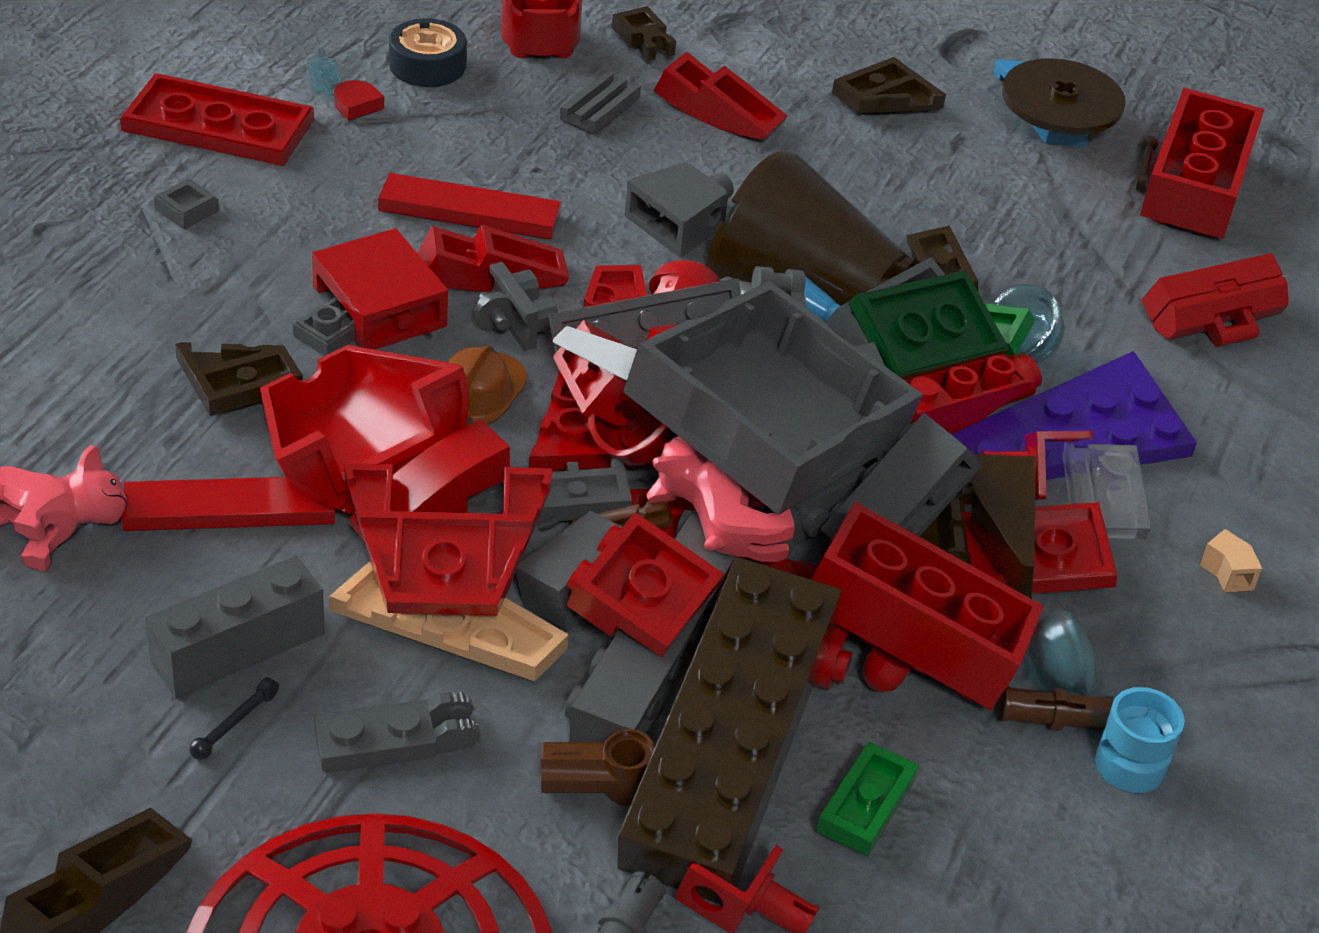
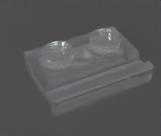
[1062,443,1151,539]

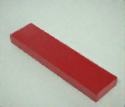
[378,173,561,239]
[121,477,335,531]

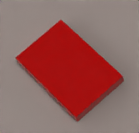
[961,502,1117,594]

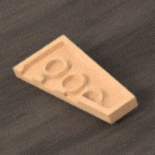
[329,560,569,682]

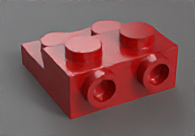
[566,512,724,658]

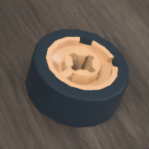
[389,18,467,87]

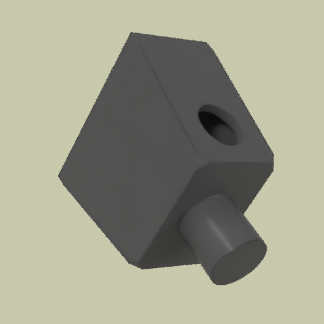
[625,163,734,257]

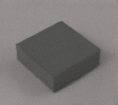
[154,179,219,229]

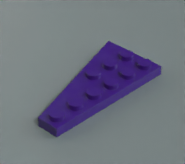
[951,351,1197,494]

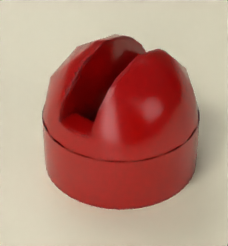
[862,646,911,692]

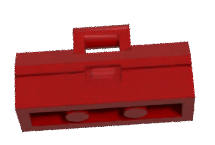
[1141,253,1289,347]

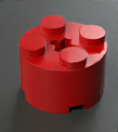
[500,0,582,58]

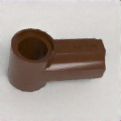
[541,729,655,806]

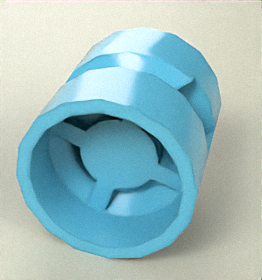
[1095,687,1185,793]

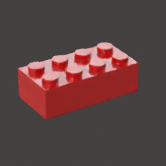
[1140,87,1264,239]
[811,501,1044,710]

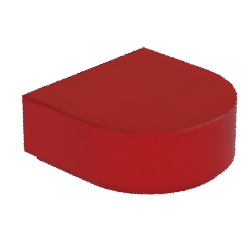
[334,80,384,120]

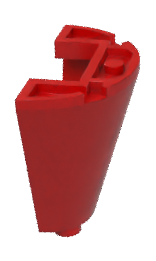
[260,345,469,513]

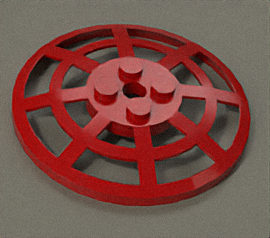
[186,813,552,933]

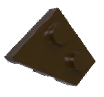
[832,57,946,113]
[175,342,303,416]

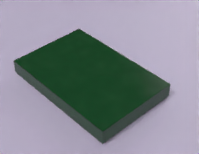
[848,270,1009,380]

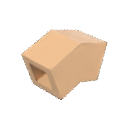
[1200,529,1262,592]

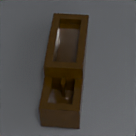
[0,807,192,933]

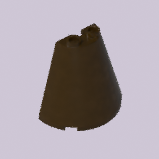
[706,150,917,306]

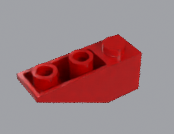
[904,353,1032,434]

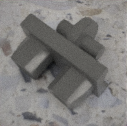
[473,262,558,351]

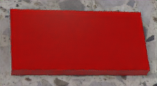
[120,73,315,166]

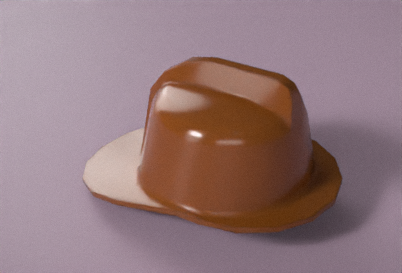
[448,345,528,424]

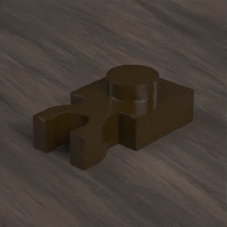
[612,6,676,61]

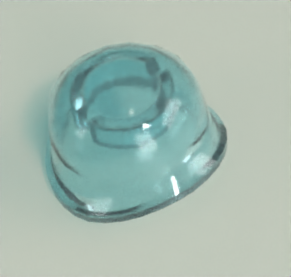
[994,284,1065,362]
[1026,606,1096,696]

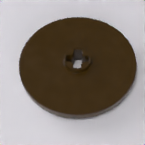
[1002,58,1126,135]

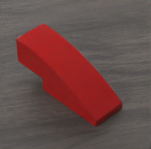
[653,51,788,140]
[417,224,569,292]
[350,419,510,540]

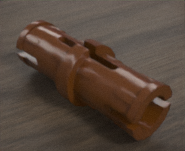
[999,686,1114,731]

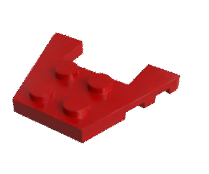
[344,463,553,616]

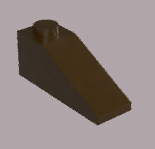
[962,454,1036,599]

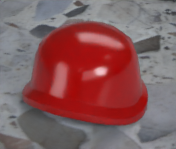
[588,400,674,466]

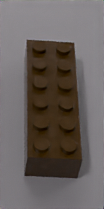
[618,557,842,905]

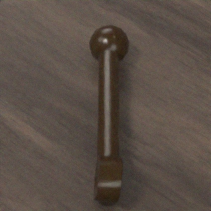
[1136,136,1158,191]

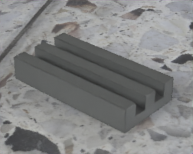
[560,71,641,134]

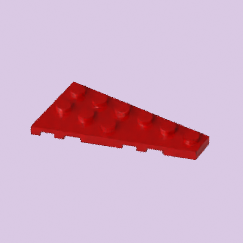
[529,265,676,470]

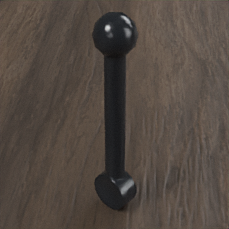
[189,677,279,760]

